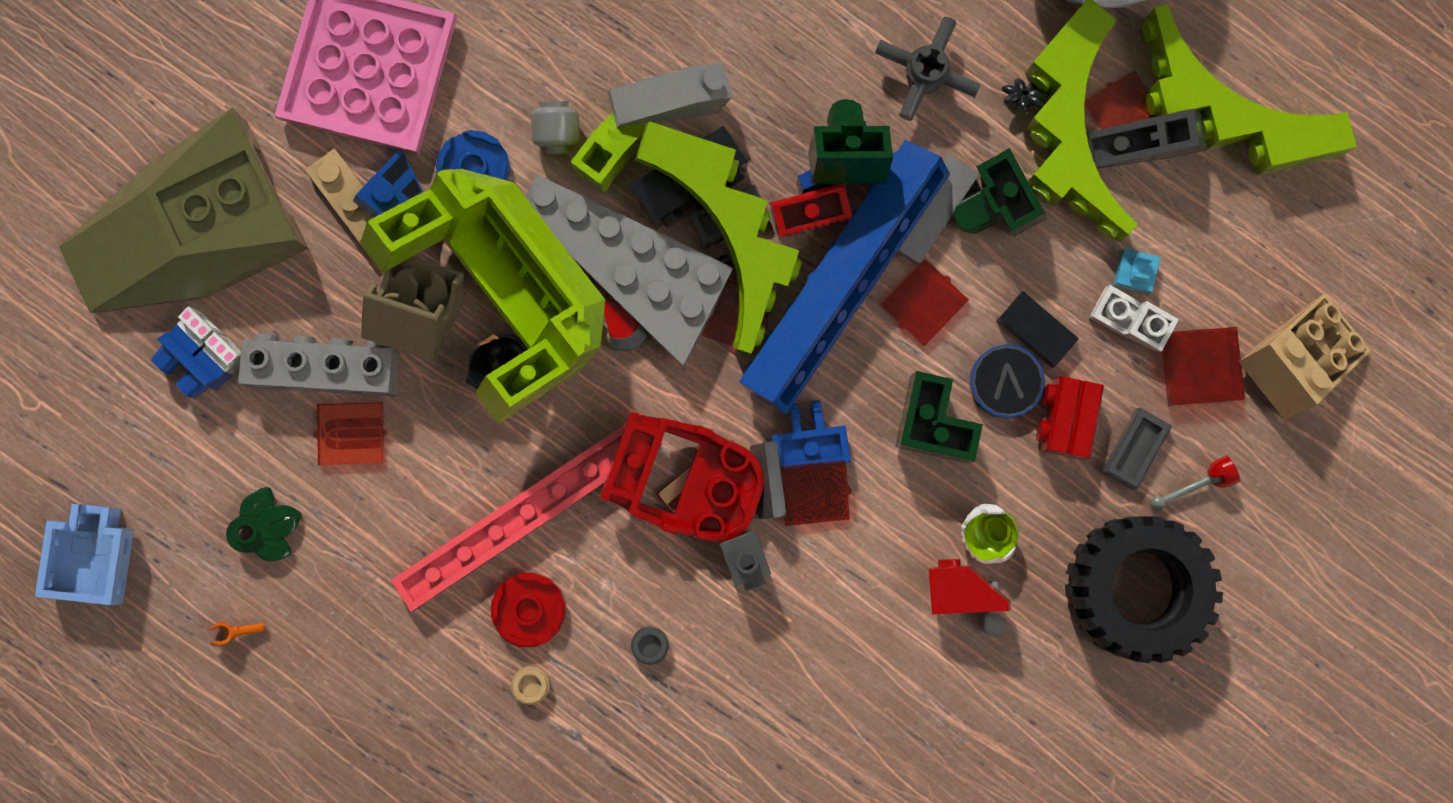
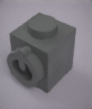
[720,530,771,591]

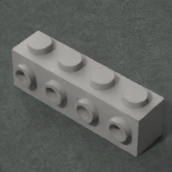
[238,334,400,396]

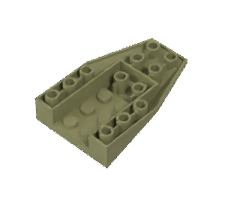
[59,108,309,313]

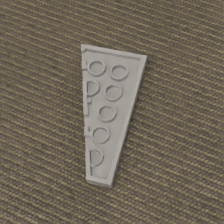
[525,175,734,368]

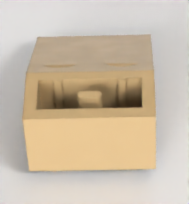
[1239,293,1371,420]

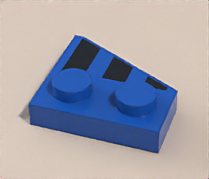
[353,149,423,218]

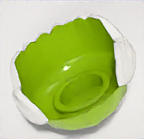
[961,504,1019,564]

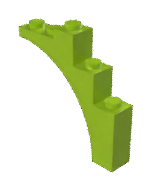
[1025,0,1138,242]
[1142,4,1357,175]
[635,121,801,354]

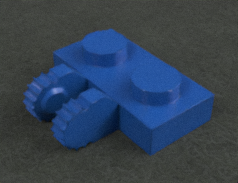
[771,400,851,472]

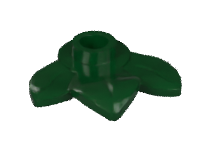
[226,487,302,561]

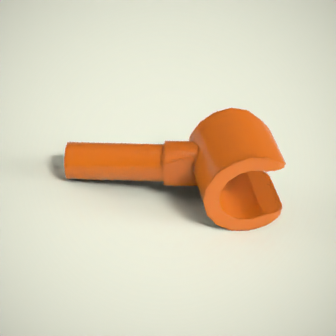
[208,622,265,647]

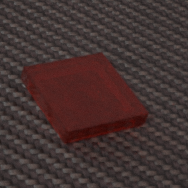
[1162,327,1245,407]

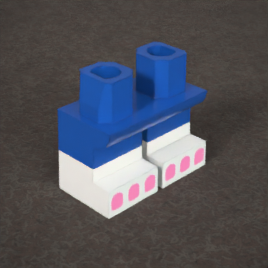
[151,306,241,399]

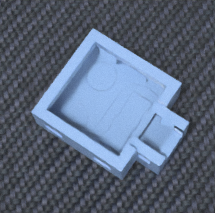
[35,504,134,605]

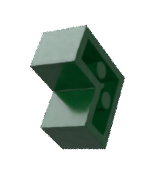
[895,371,983,463]

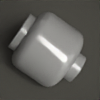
[531,101,580,154]

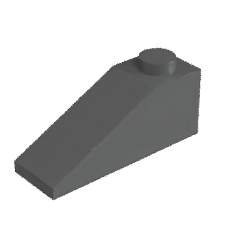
[1086,108,1207,169]

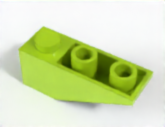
[570,112,658,194]

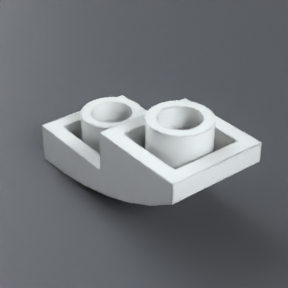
[1089,285,1179,352]

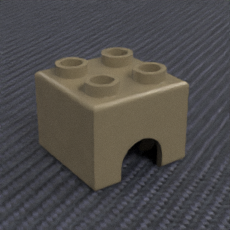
[361,257,464,361]

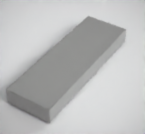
[897,154,979,266]

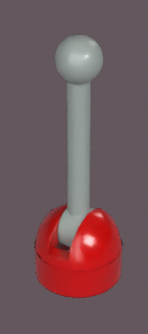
[1150,455,1241,511]

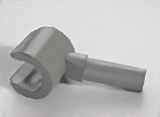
[980,581,1006,637]

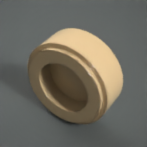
[511,666,550,705]

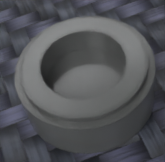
[631,626,669,665]

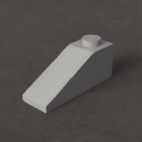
[608,63,733,128]

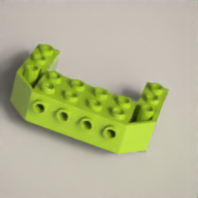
[360,169,605,424]

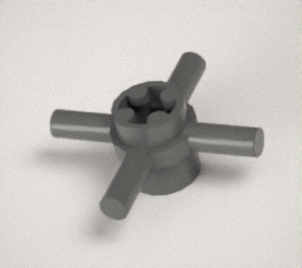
[875,17,981,121]

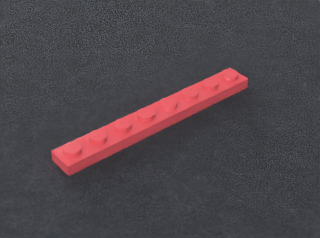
[391,413,663,612]

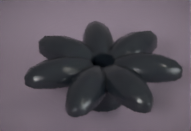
[1002,78,1049,111]

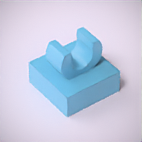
[1113,248,1161,294]

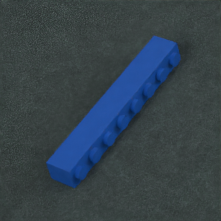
[739,140,950,415]

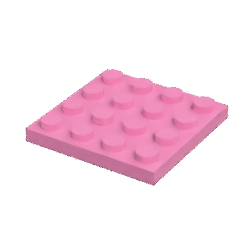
[274,0,457,155]

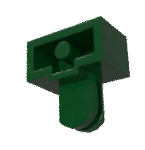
[808,99,893,184]
[955,148,1047,237]

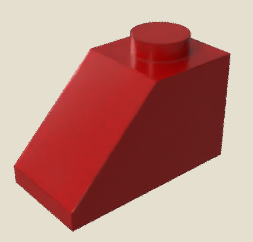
[929,559,1011,615]

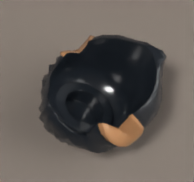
[466,332,528,389]

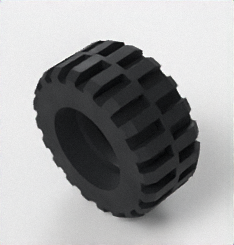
[1065,516,1223,663]

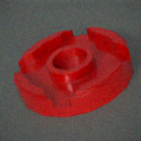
[491,573,566,647]

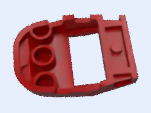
[600,412,764,542]

